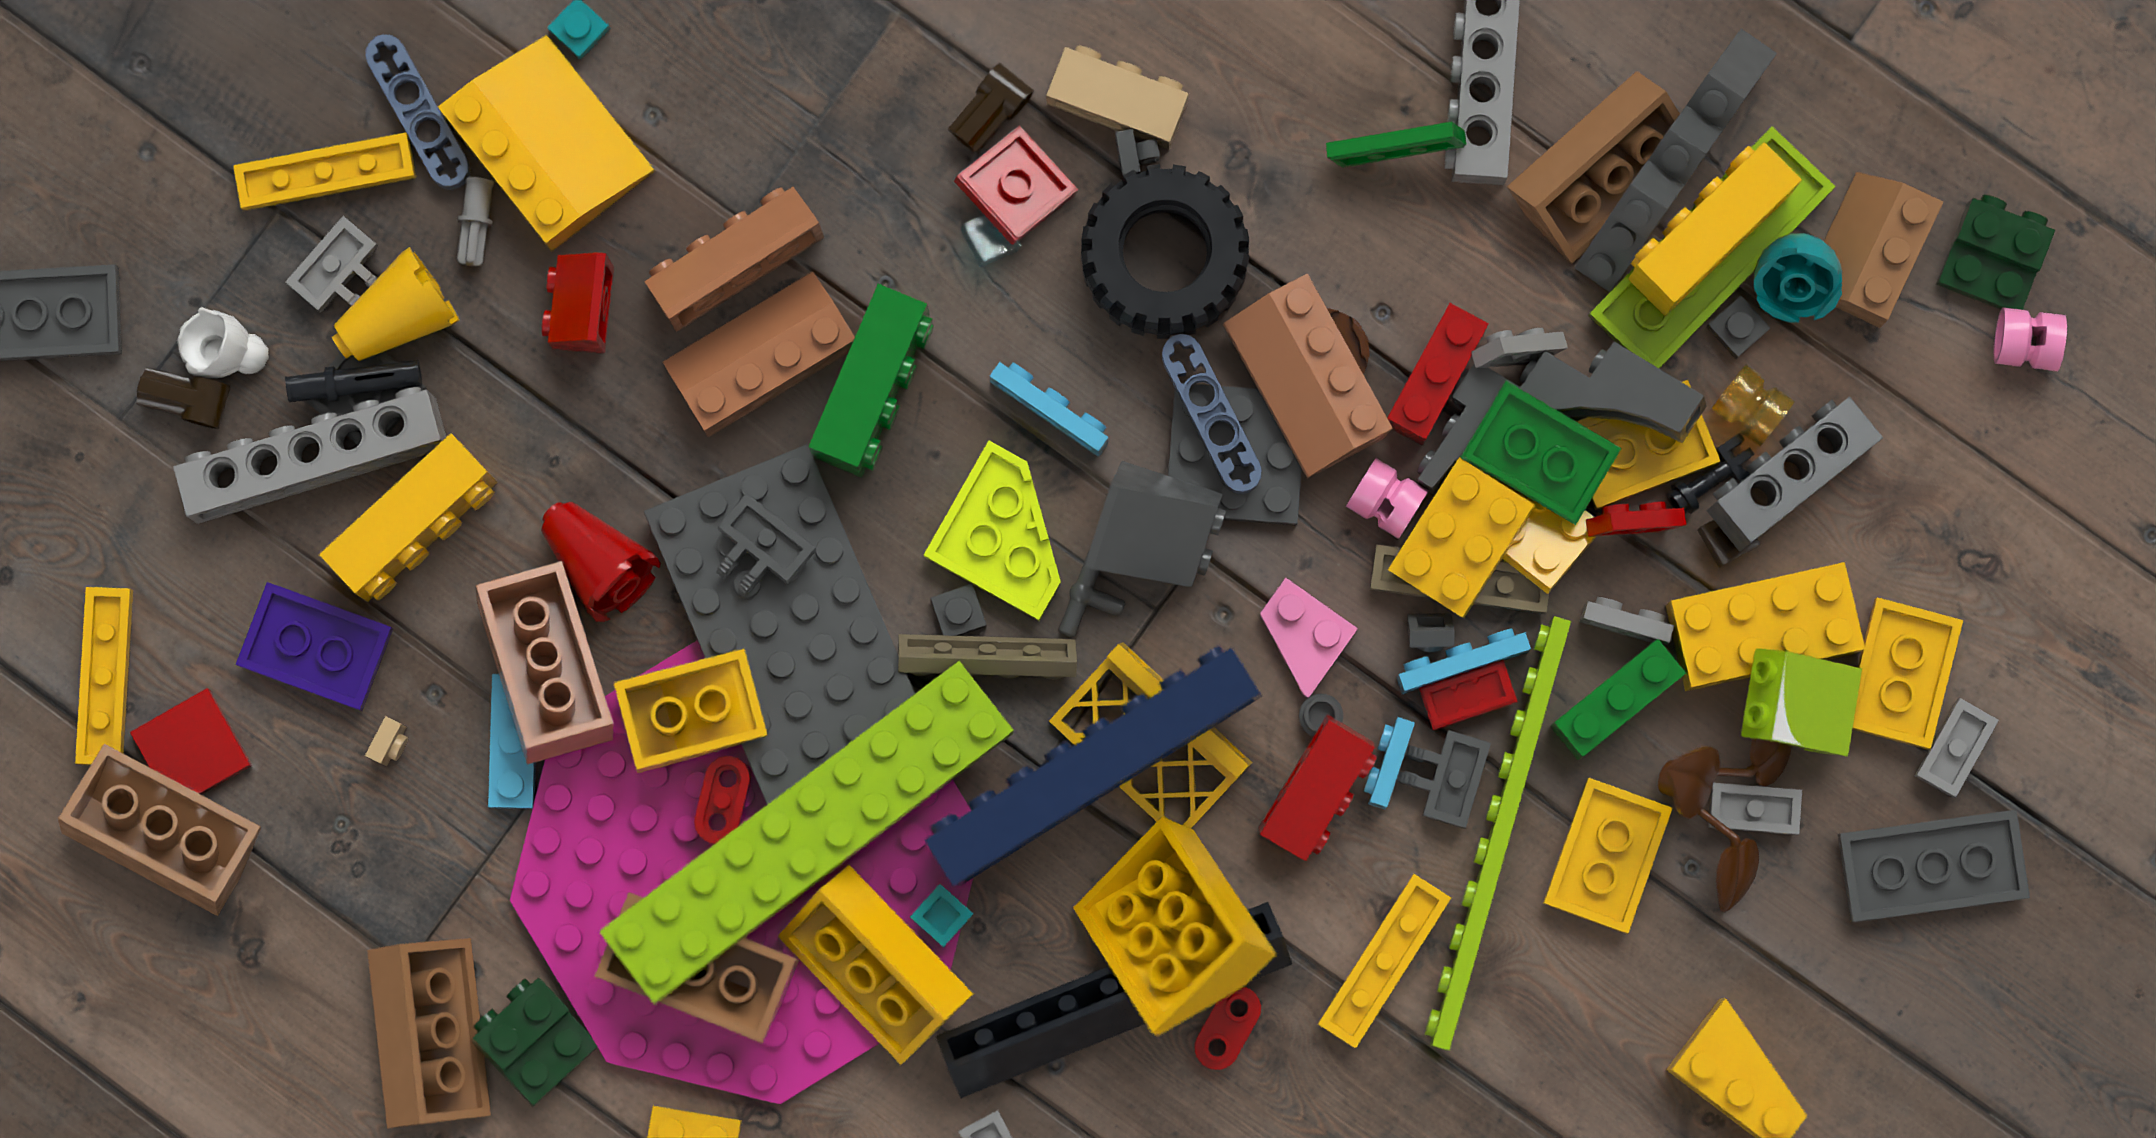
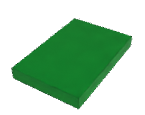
[1460,380,1621,525]

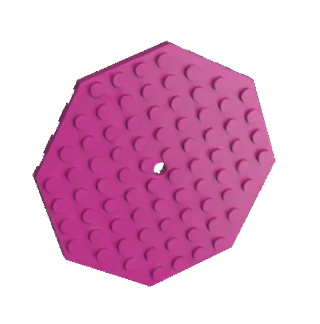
[510,640,973,1104]

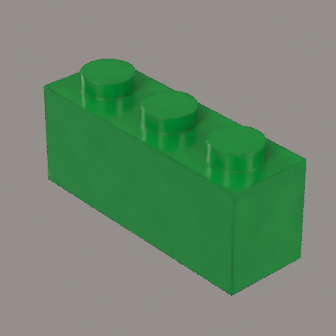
[1550,639,1686,760]

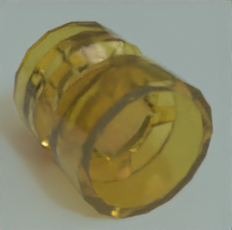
[1711,364,1795,447]

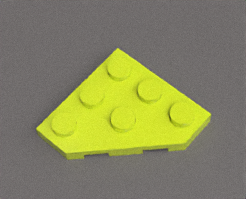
[923,440,1061,621]

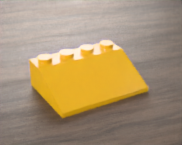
[438,35,655,252]
[1073,816,1276,1036]

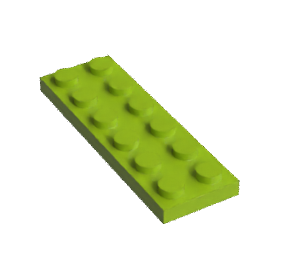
[1588,126,1836,369]

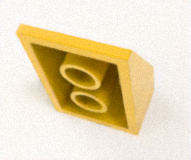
[614,648,767,773]

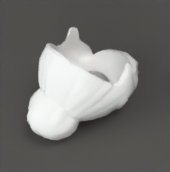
[177,307,269,378]

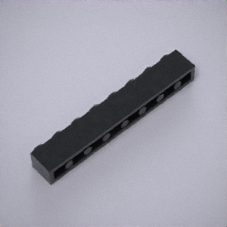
[935,902,1292,1098]

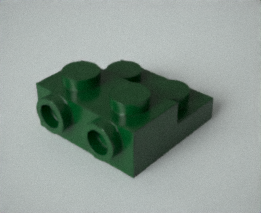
[1936,195,2055,310]
[472,977,598,1107]

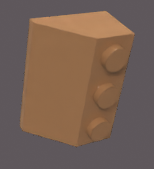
[1824,172,1943,328]

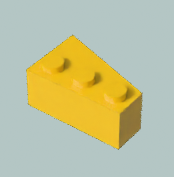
[1666,998,1807,1138]

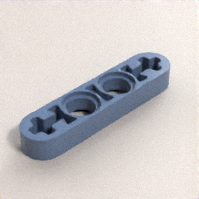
[366,34,471,190]
[1162,334,1262,494]

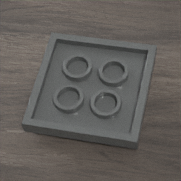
[1168,383,1302,526]

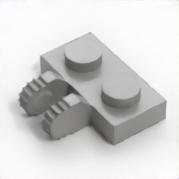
[285,216,379,313]

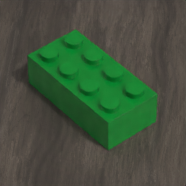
[808,284,934,478]

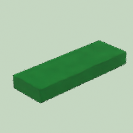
[1326,121,1466,168]

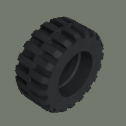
[1081,164,1249,339]

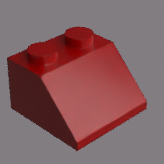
[542,252,614,354]

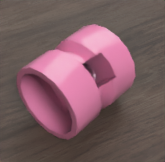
[1993,308,2067,371]
[1346,458,1429,539]

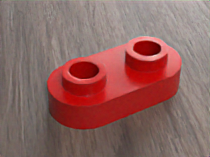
[694,756,751,845]
[1194,987,1261,1070]

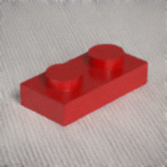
[1586,501,1686,537]

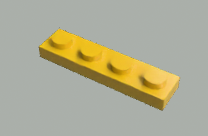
[233,132,416,211]
[75,587,133,765]
[1317,874,1451,1048]

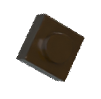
[1697,520,1760,568]

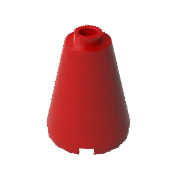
[541,502,661,622]

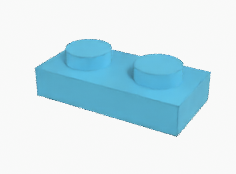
[1363,717,1415,810]

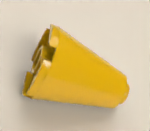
[332,247,460,361]

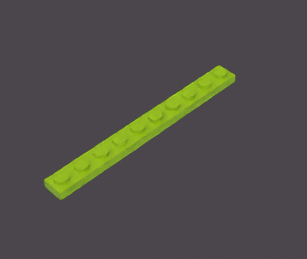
[1425,616,1571,1051]

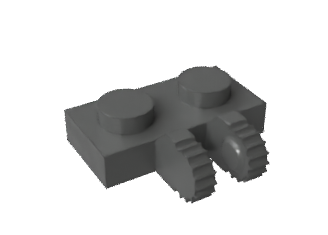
[716,493,816,596]
[1396,730,1491,829]

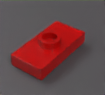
[1419,660,1518,731]

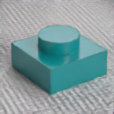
[547,0,610,60]
[910,884,973,947]

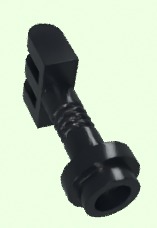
[1666,432,1755,514]

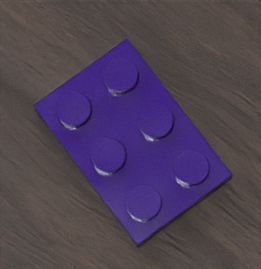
[235,582,394,711]

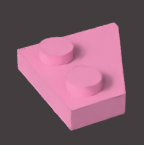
[1260,578,1358,698]

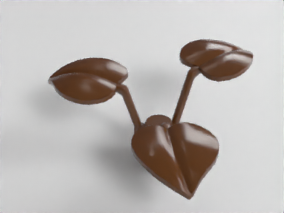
[1658,739,1792,913]

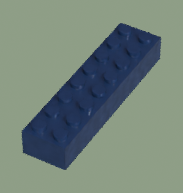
[925,645,1263,886]

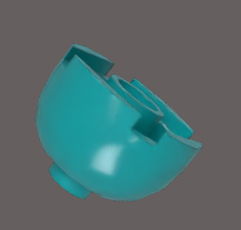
[1754,233,1842,323]

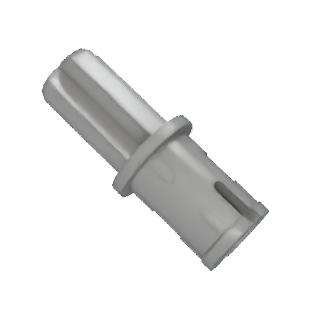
[457,177,494,267]

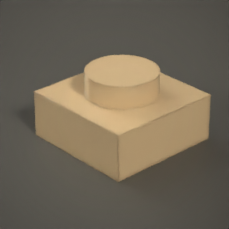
[365,716,408,766]

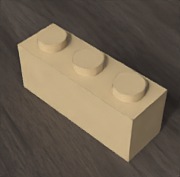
[1046,46,1189,150]

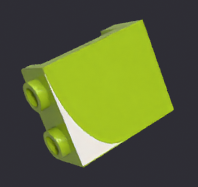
[1741,649,1862,756]

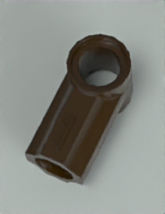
[948,63,1034,154]
[136,368,231,429]

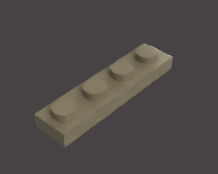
[1370,545,1549,614]
[898,634,1077,680]

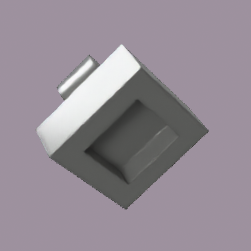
[1115,129,1160,175]

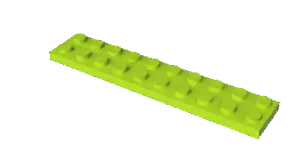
[599,661,1014,1005]

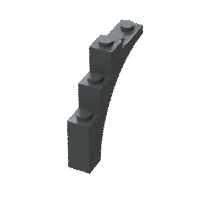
[1574,29,1777,292]
[1417,342,1707,496]

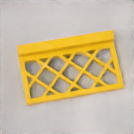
[1049,642,1253,829]

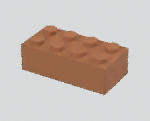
[476,561,613,764]

